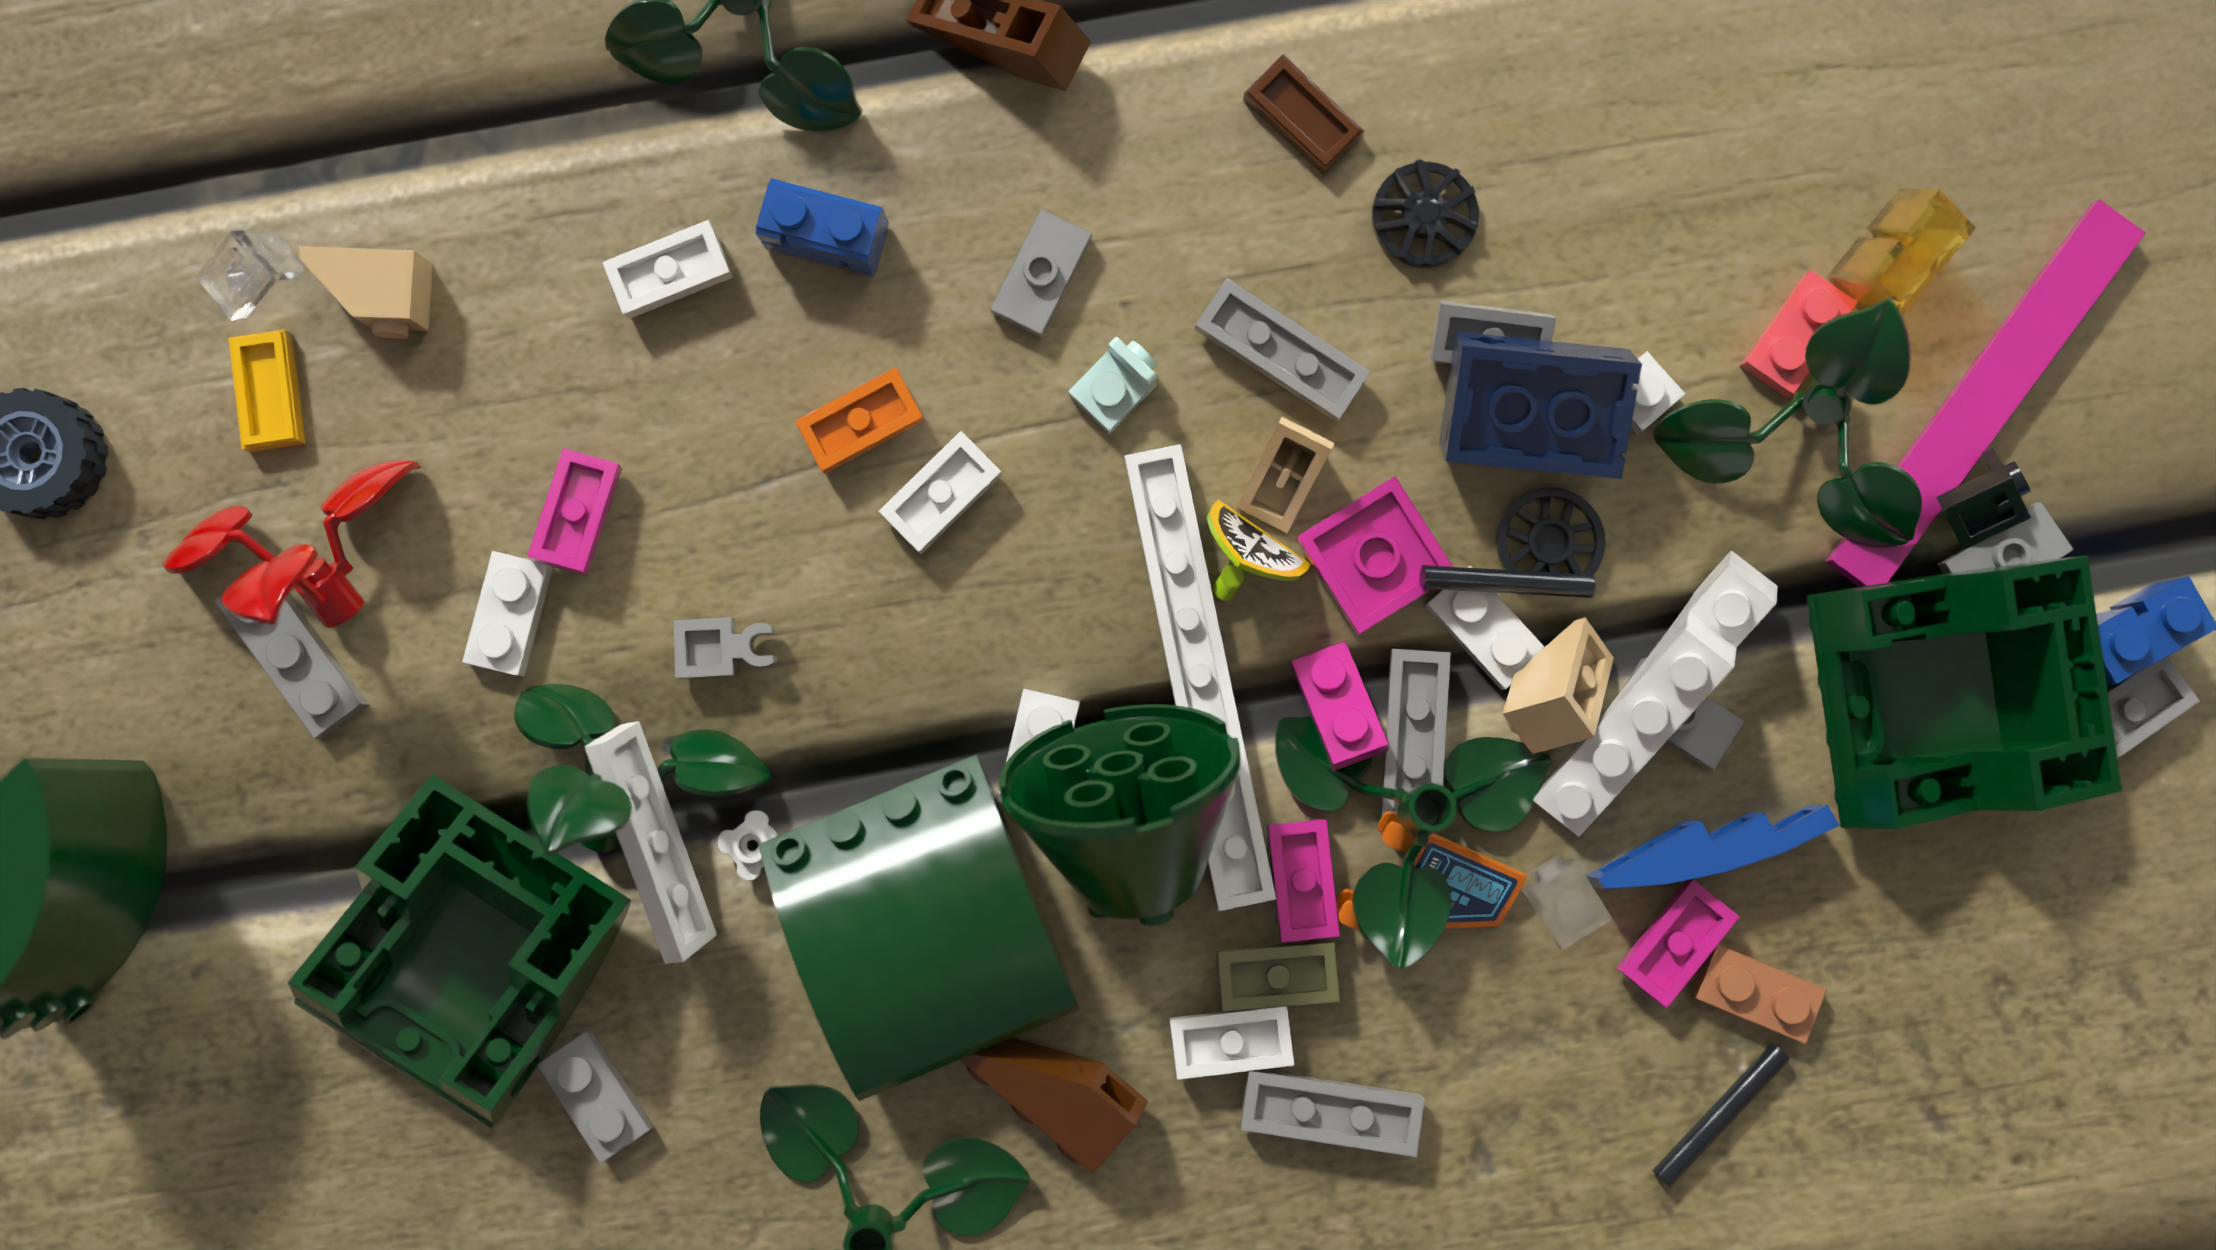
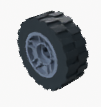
[0,388,109,519]

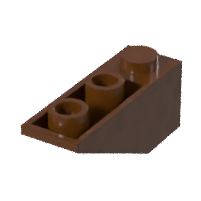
[960,1038,1148,1174]

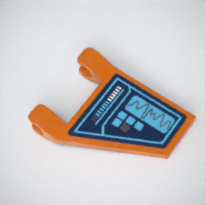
[1336,811,1528,930]

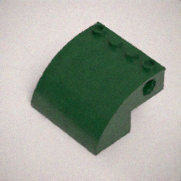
[1807,555,2122,830]
[758,754,1080,1101]
[0,757,167,1039]
[287,774,631,1130]

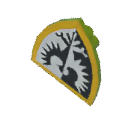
[1207,499,1312,602]

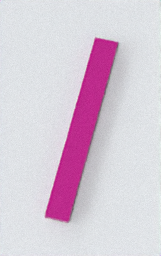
[1825,199,2146,587]

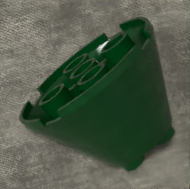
[999,704,1241,926]

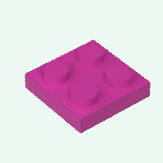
[1296,476,1453,636]

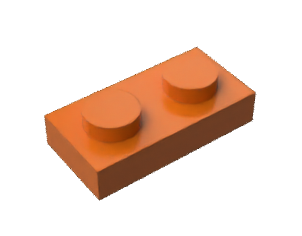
[795,367,925,475]

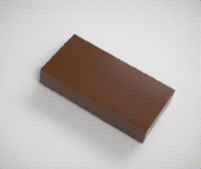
[1243,54,1365,176]

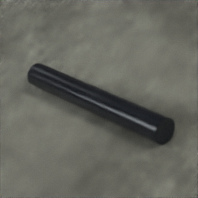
[1419,565,1596,598]
[1652,1043,1790,1187]

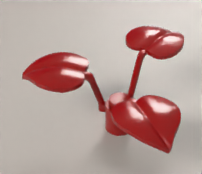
[162,460,421,628]

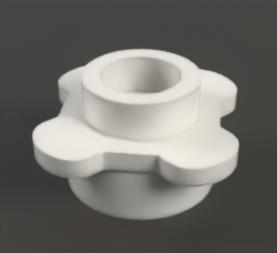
[718,811,777,880]

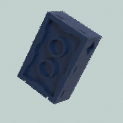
[1439,332,1642,479]

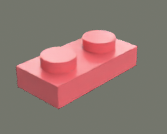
[1740,270,1858,398]

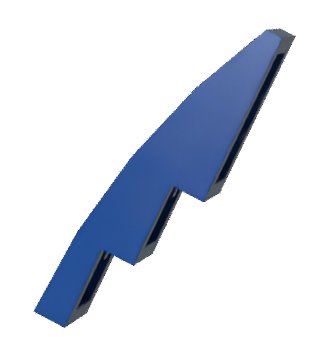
[1586,804,1840,889]

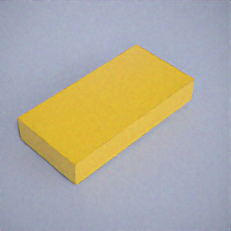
[228,329,306,452]

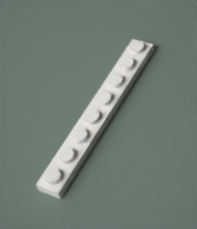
[1124,444,1276,911]

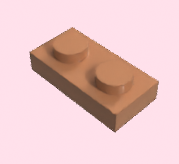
[1690,944,1827,1044]

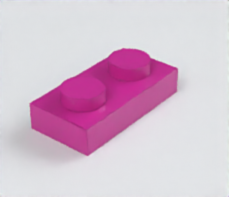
[527,448,622,576]
[1291,641,1389,771]
[1267,819,1340,943]
[1615,879,1740,1008]

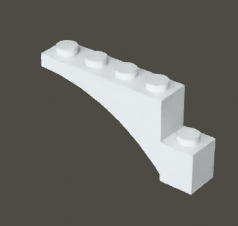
[1533,550,1778,837]

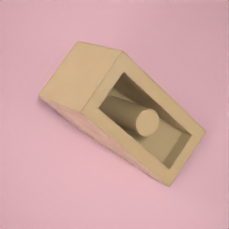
[298,246,433,339]
[1503,617,1614,754]

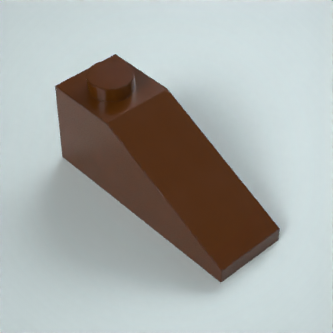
[906,0,1091,91]

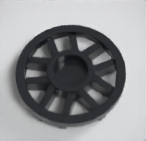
[1372,159,1479,268]
[1496,488,1605,575]

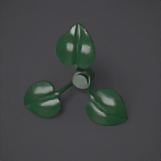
[605,0,863,131]
[1653,298,1922,547]
[514,684,771,856]
[1275,716,1551,969]
[760,1084,1030,1250]

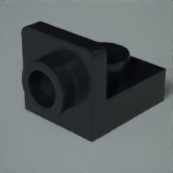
[1936,448,2031,550]

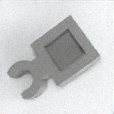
[673,617,777,679]

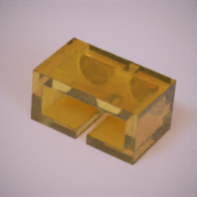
[1826,189,1976,316]

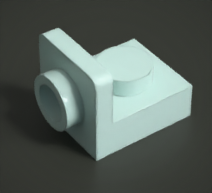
[1068,337,1157,435]

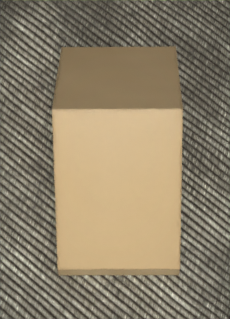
[1236,417,1334,533]

